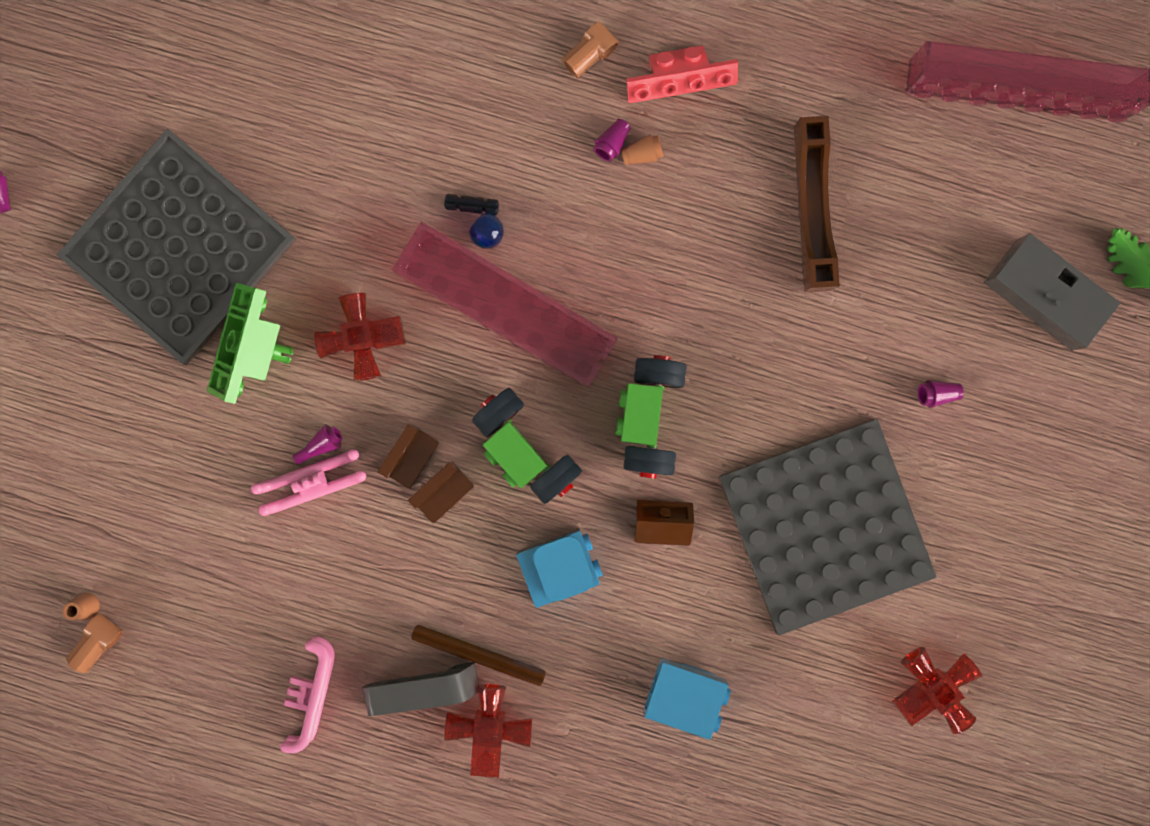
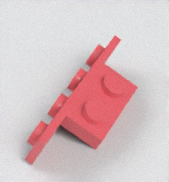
[626,45,738,103]

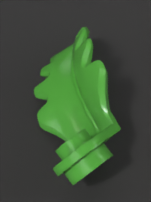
[1107,228,1150,289]

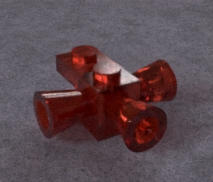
[314,293,406,381]
[892,647,983,734]
[444,684,533,778]

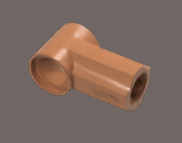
[562,21,619,79]
[66,613,123,674]

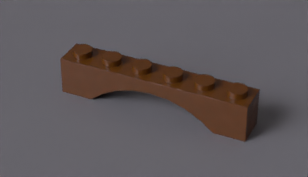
[794,116,840,292]

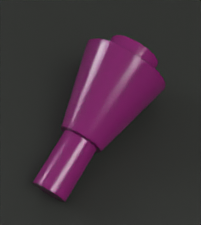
[292,424,342,465]

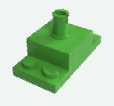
[207,283,293,404]

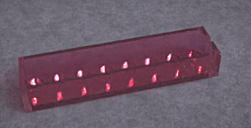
[906,41,1150,123]
[392,221,618,388]

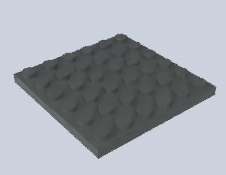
[57,128,297,365]
[719,419,937,636]

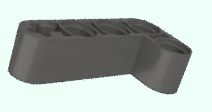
[362,662,480,716]

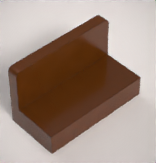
[377,424,439,489]
[407,461,474,523]
[635,500,694,546]

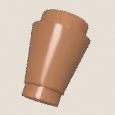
[621,134,664,165]
[63,592,100,621]

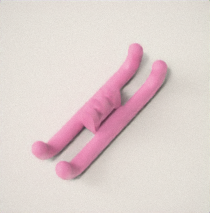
[251,449,367,516]
[280,636,335,753]

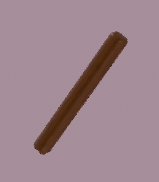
[411,625,545,686]

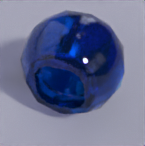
[469,214,504,249]

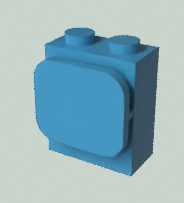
[516,529,603,608]
[643,657,731,740]

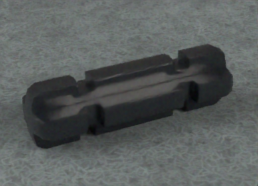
[444,194,499,216]

